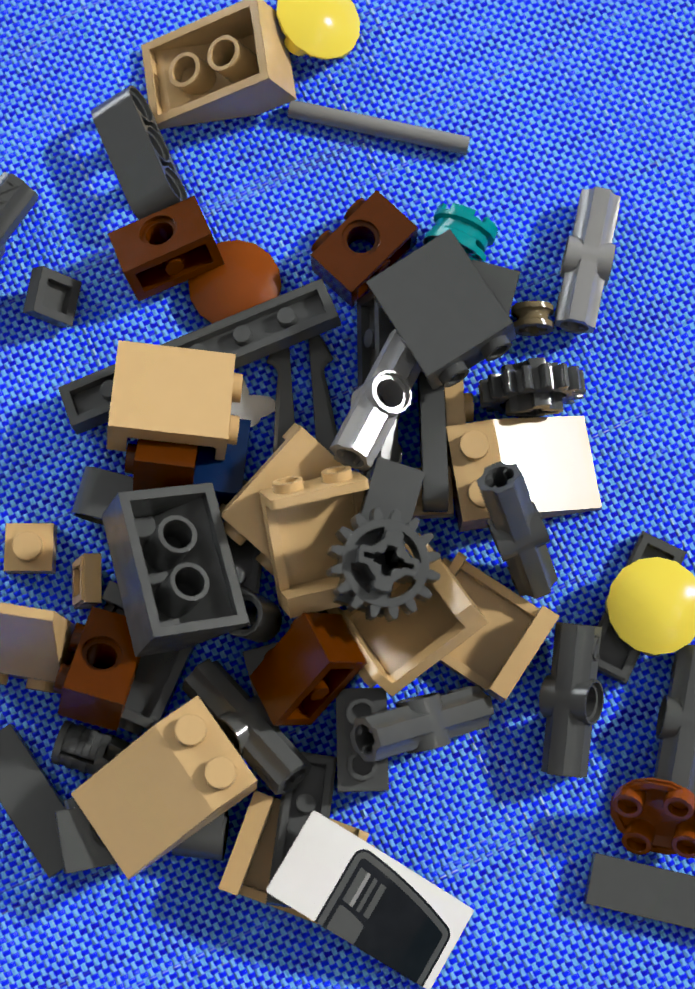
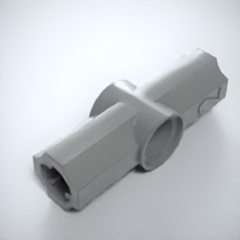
[554,187,621,334]
[329,329,421,472]

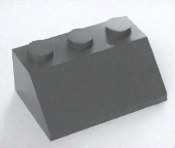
[101,482,250,657]

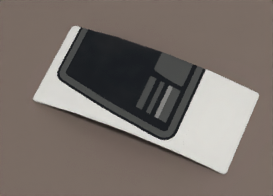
[266,811,474,989]

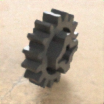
[478,357,586,418]
[326,507,441,622]

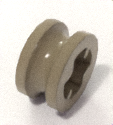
[511,301,554,336]

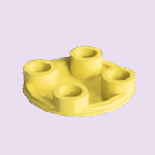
[276,0,360,60]
[605,557,695,656]

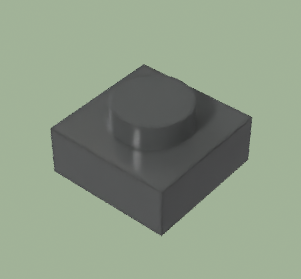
[23,266,82,328]

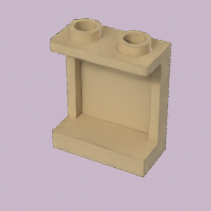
[106,340,243,461]
[219,423,366,576]
[259,466,369,618]
[327,533,489,697]
[439,552,560,703]
[218,790,375,929]

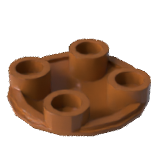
[188,240,282,324]
[610,777,695,858]

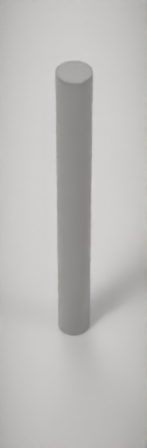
[288,100,470,155]

